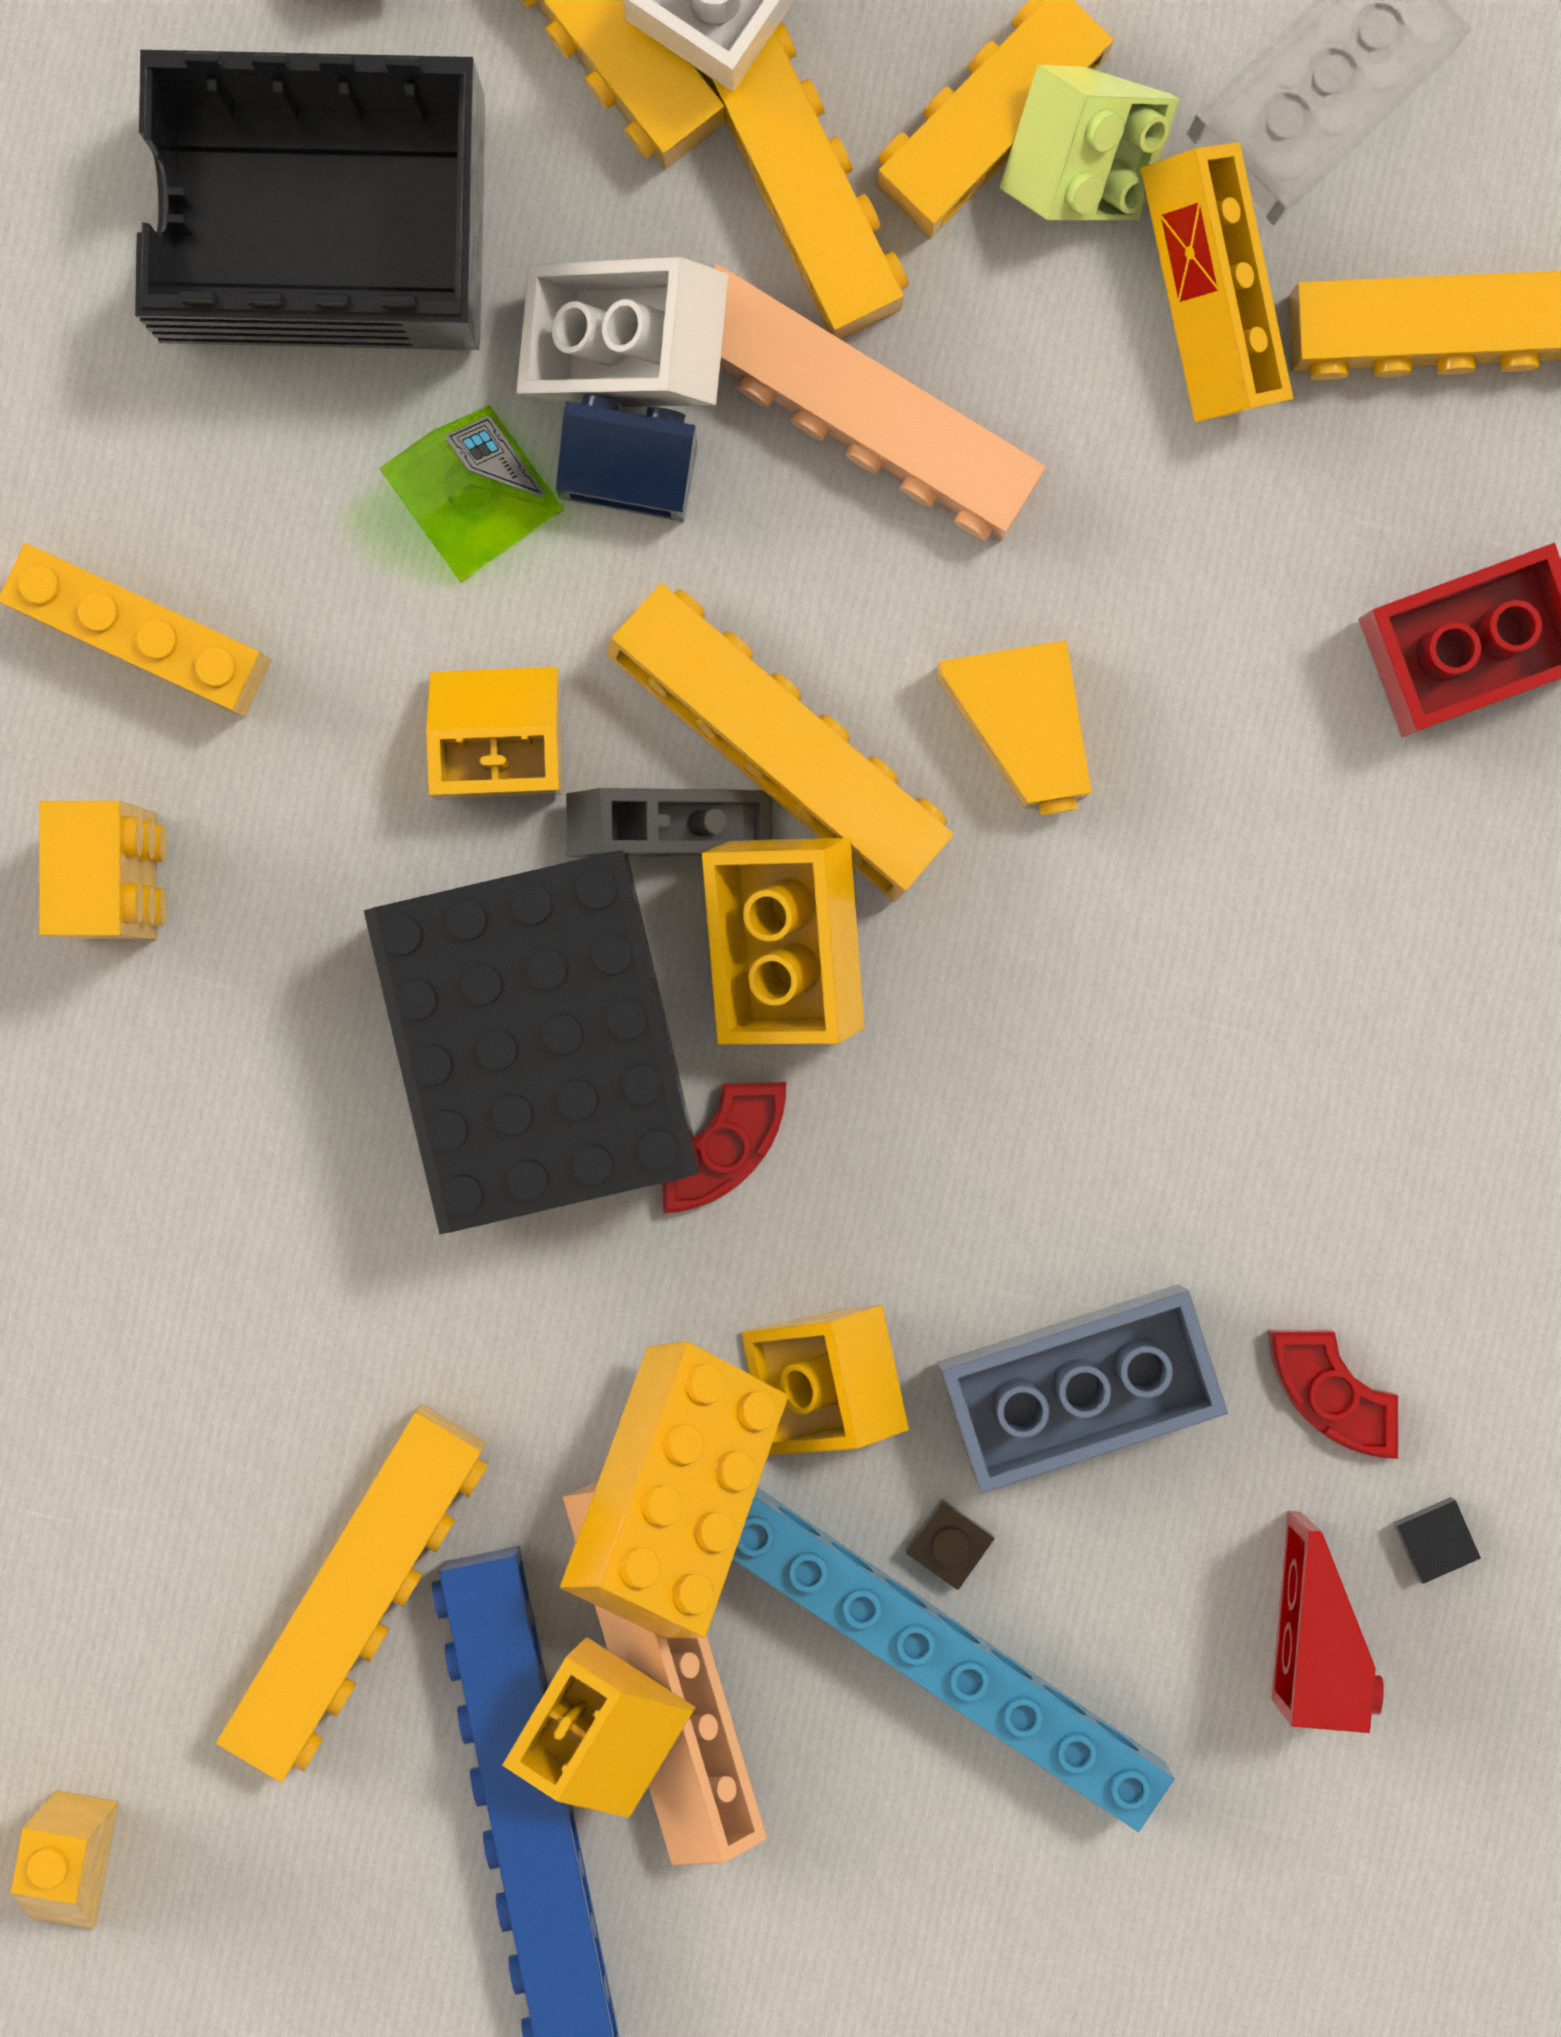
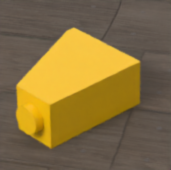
[936,640,1092,816]
[11,1790,119,1929]

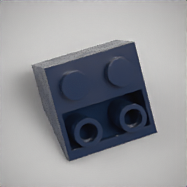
[556,395,698,522]

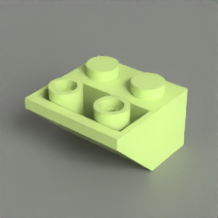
[999,65,1180,220]

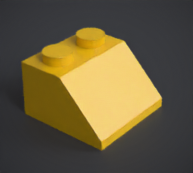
[741,1305,909,1456]

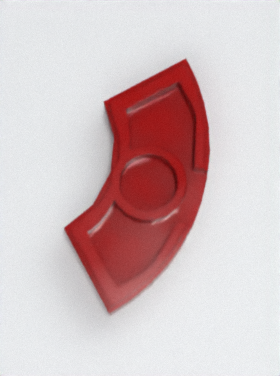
[662,1081,786,1213]
[1268,1330,1398,1459]

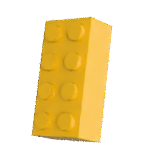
[560,1341,789,1638]

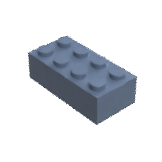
[938,1284,1228,1494]

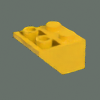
[426,667,563,800]
[502,1637,696,1818]

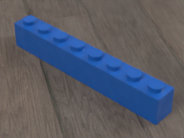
[432,1546,620,2037]

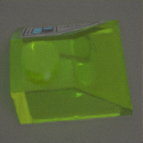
[379,405,564,584]

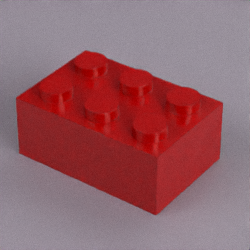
[1358,542,1561,737]

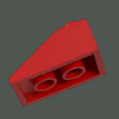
[1271,1511,1384,1733]

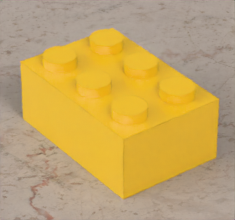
[39,801,167,940]
[702,838,865,1045]

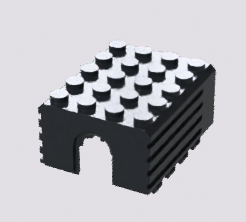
[135,49,485,350]
[363,850,701,1235]

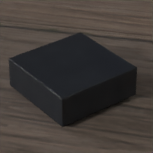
[1393,1497,1481,1584]

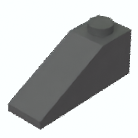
[566,788,772,857]

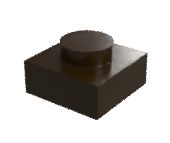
[905,1498,995,1590]

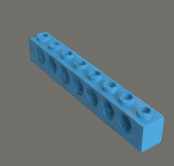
[733,1487,1174,1833]

